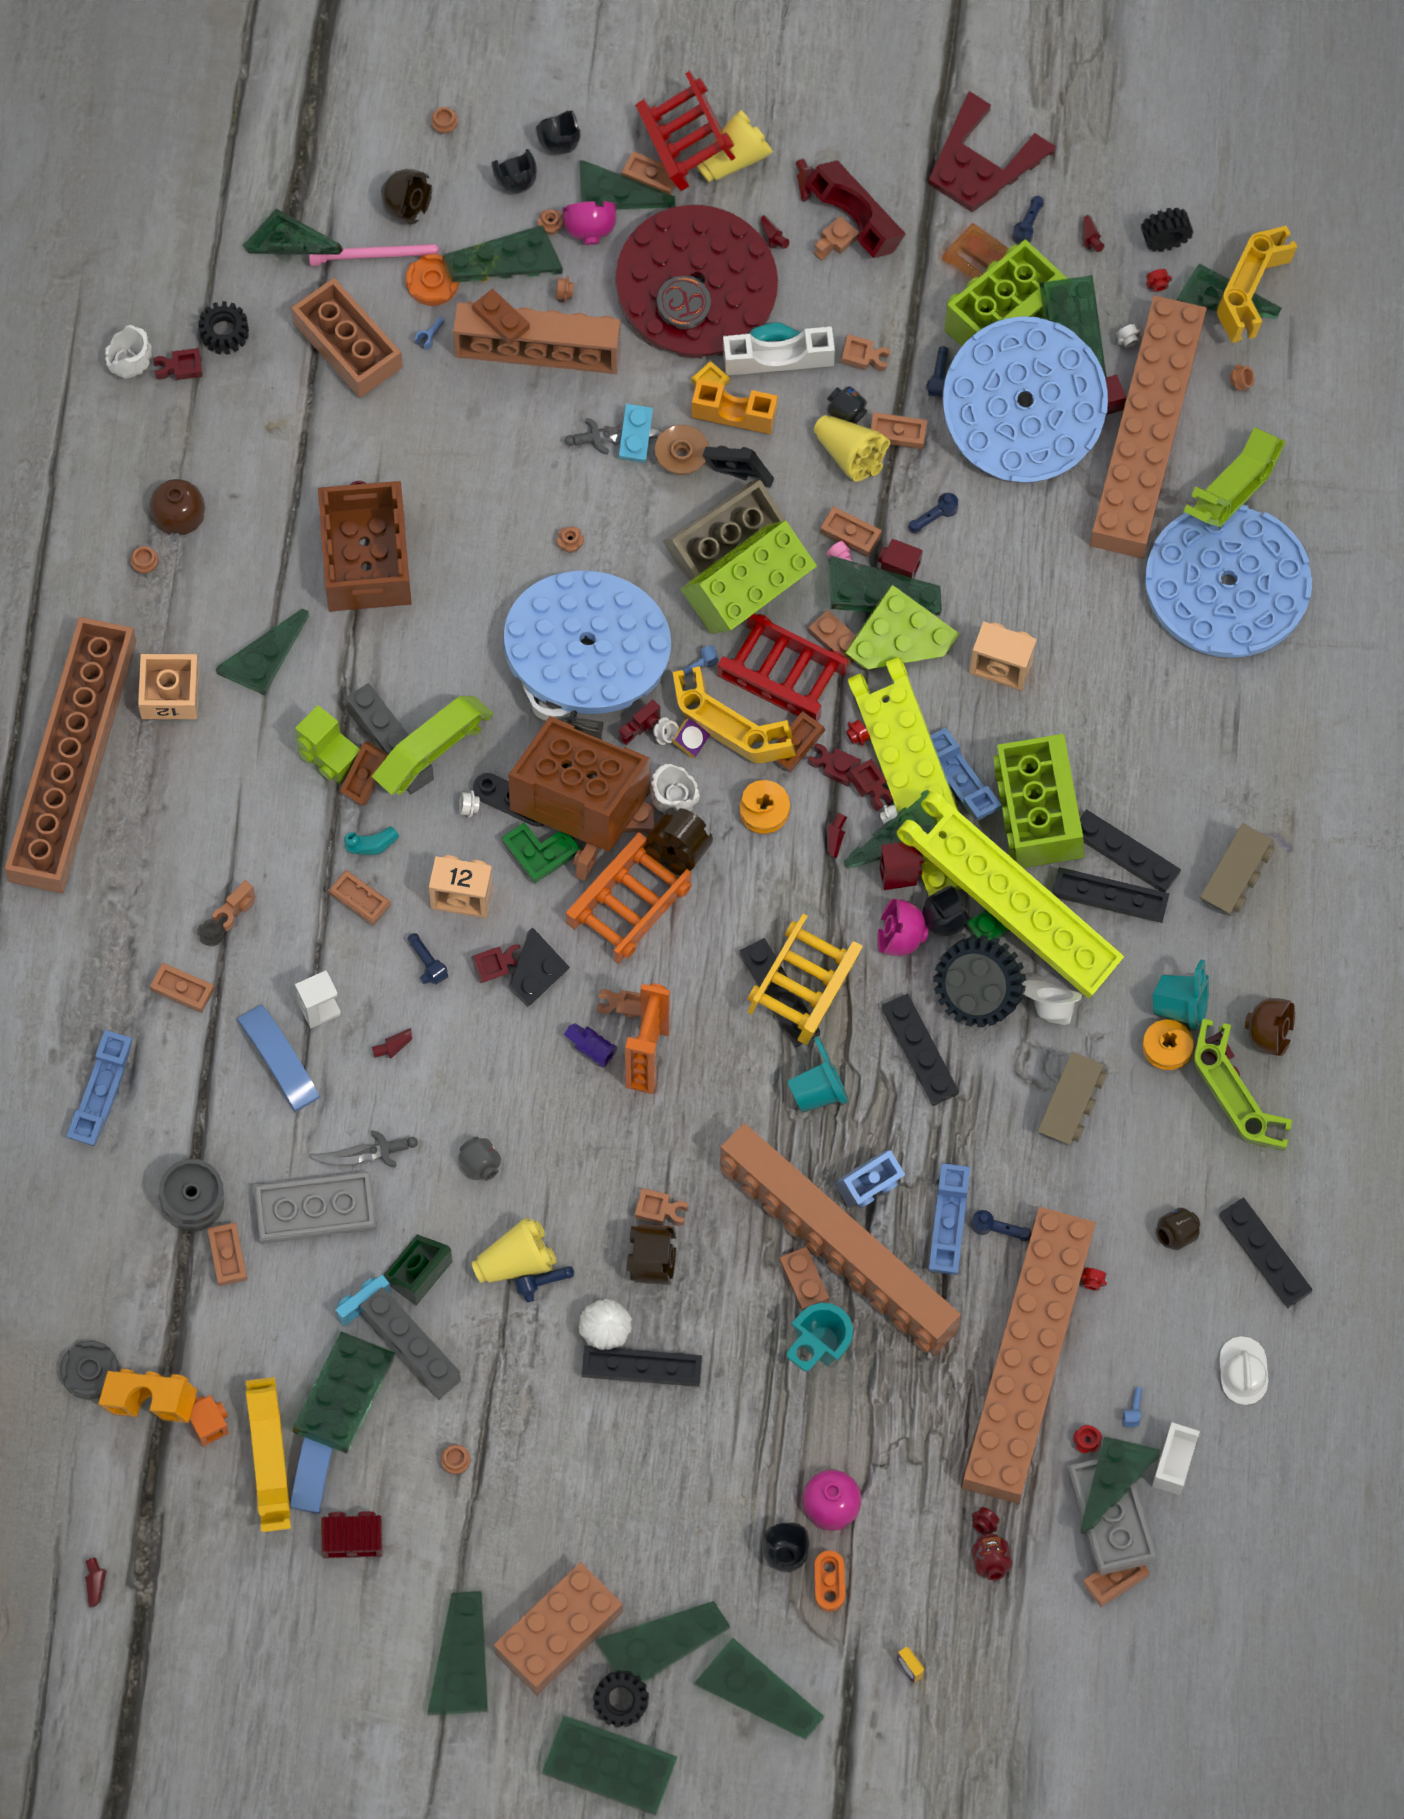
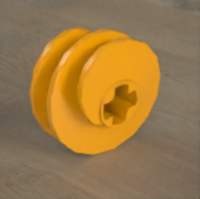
[739,780,790,834]
[1142,1019,1194,1070]

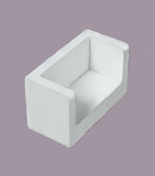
[295,970,341,1029]
[1152,1422,1200,1495]

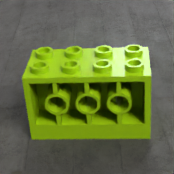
[944,239,1071,347]
[680,520,817,634]
[993,733,1085,868]

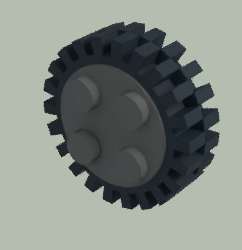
[933,935,1026,1027]

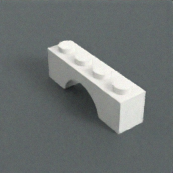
[723,326,835,376]

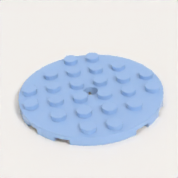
[942,316,1108,483]
[1145,505,1312,658]
[503,571,671,714]

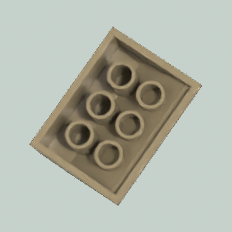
[663,480,785,581]

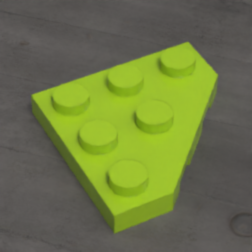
[844,585,960,670]

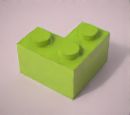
[295,705,360,784]

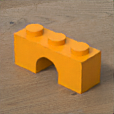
[691,379,778,434]
[98,1369,198,1423]

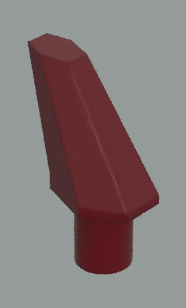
[795,159,815,202]
[1082,214,1104,252]
[760,215,790,249]
[826,812,847,858]
[372,1028,412,1059]
[85,1557,107,1608]

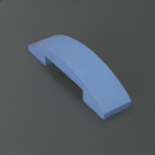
[930,727,1002,821]
[237,1004,320,1112]
[66,1030,133,1146]
[929,1163,970,1275]
[290,1394,346,1514]

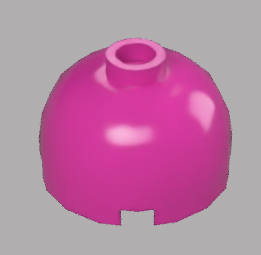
[562,201,617,245]
[877,899,928,957]
[802,1469,862,1531]

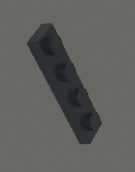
[1080,809,1181,892]
[1052,867,1170,923]
[739,938,820,1048]
[882,994,959,1106]
[1219,1197,1313,1308]
[582,1346,702,1387]

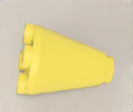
[696,110,773,183]
[814,415,890,482]
[471,1217,557,1283]

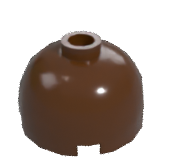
[150,479,205,535]
[1245,998,1295,1056]

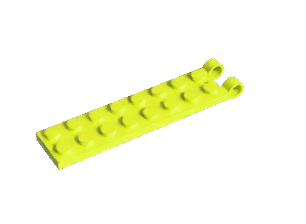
[848,656,962,897]
[897,791,1124,999]

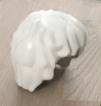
[105,325,152,379]
[650,764,700,813]
[579,1298,632,1350]

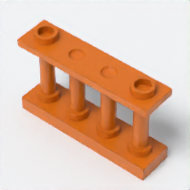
[566,832,692,964]
[625,983,670,1094]

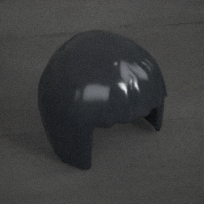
[536,110,581,155]
[492,149,537,194]
[922,885,968,936]
[761,1523,810,1573]

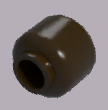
[1156,1207,1200,1250]

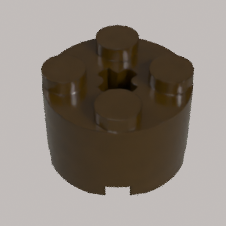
[646,808,713,876]
[627,1224,676,1285]

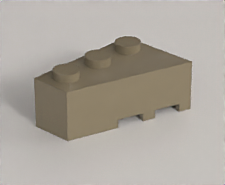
[1200,823,1275,916]
[1038,1051,1108,1146]

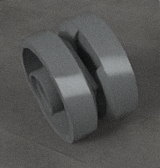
[159,1159,224,1231]

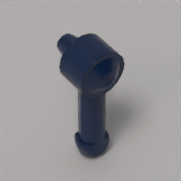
[1012,196,1044,245]
[926,346,949,398]
[908,493,958,534]
[407,933,448,985]
[971,1210,1031,1241]
[514,1266,574,1303]

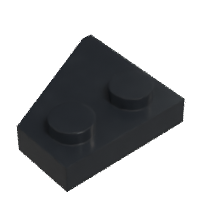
[702,446,774,488]
[508,927,570,1007]

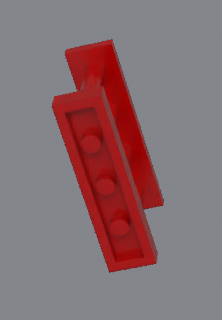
[635,71,736,191]
[717,614,848,722]

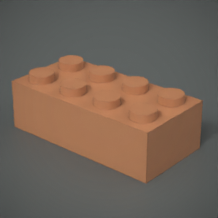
[291,278,403,398]
[494,1562,623,1696]

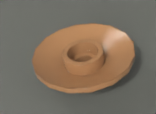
[655,425,709,475]

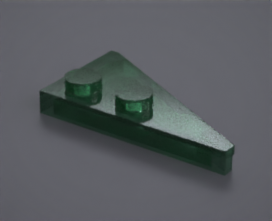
[580,160,675,210]
[242,209,343,255]
[1176,263,1282,319]
[216,608,309,695]
[844,790,940,869]
[1080,1436,1160,1535]

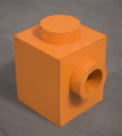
[189,1395,229,1447]

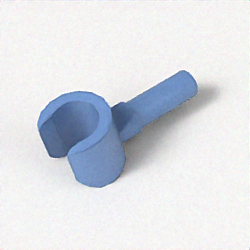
[415,317,444,349]
[682,645,718,676]
[1123,1387,1143,1427]

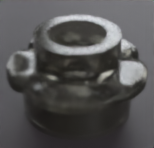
[197,919,225,946]

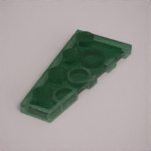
[442,225,563,283]
[828,555,942,616]
[427,1591,488,1716]
[596,1601,730,1692]
[694,1638,825,1740]

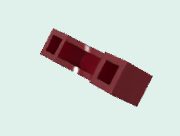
[805,160,906,259]

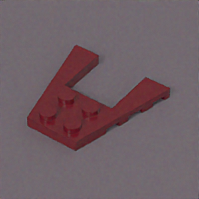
[928,91,1056,212]

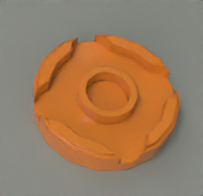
[406,254,459,306]

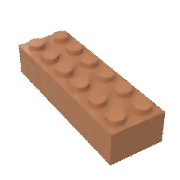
[453,302,621,374]

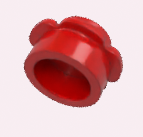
[1146,269,1172,292]
[845,720,870,746]
[1080,1268,1107,1291]
[1073,1425,1102,1454]

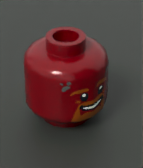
[971,1534,1013,1581]

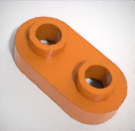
[814,1550,845,1612]

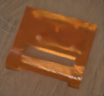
[942,222,1009,279]

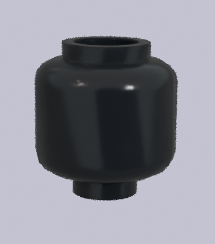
[827,386,868,424]

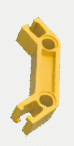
[1217,225,1298,343]
[673,666,796,764]
[245,1377,291,1532]

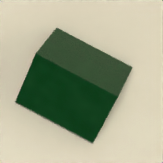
[383,1234,453,1306]

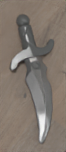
[564,418,662,455]
[309,1131,418,1167]

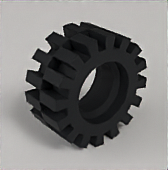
[1141,207,1193,252]
[198,301,249,355]
[593,1670,649,1728]

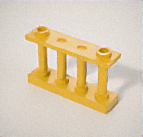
[747,914,863,1046]

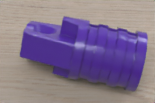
[564,1023,617,1068]

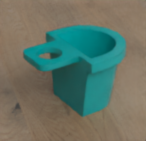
[1153,960,1209,1030]
[787,1036,849,1112]
[787,1303,853,1372]

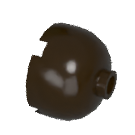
[381,169,432,225]

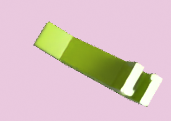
[1183,427,1286,527]
[371,696,494,795]
[1194,1019,1292,1151]

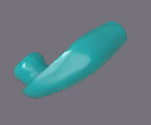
[750,322,801,342]
[344,826,400,855]

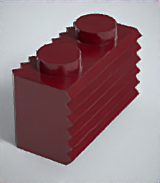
[879,841,924,890]
[321,1511,383,1558]

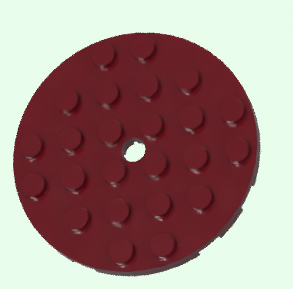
[615,205,778,358]

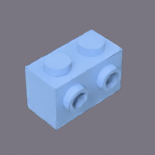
[833,1150,905,1208]

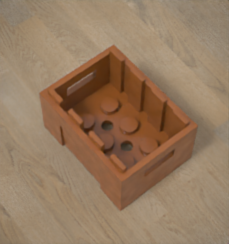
[318,481,412,612]
[508,716,650,852]

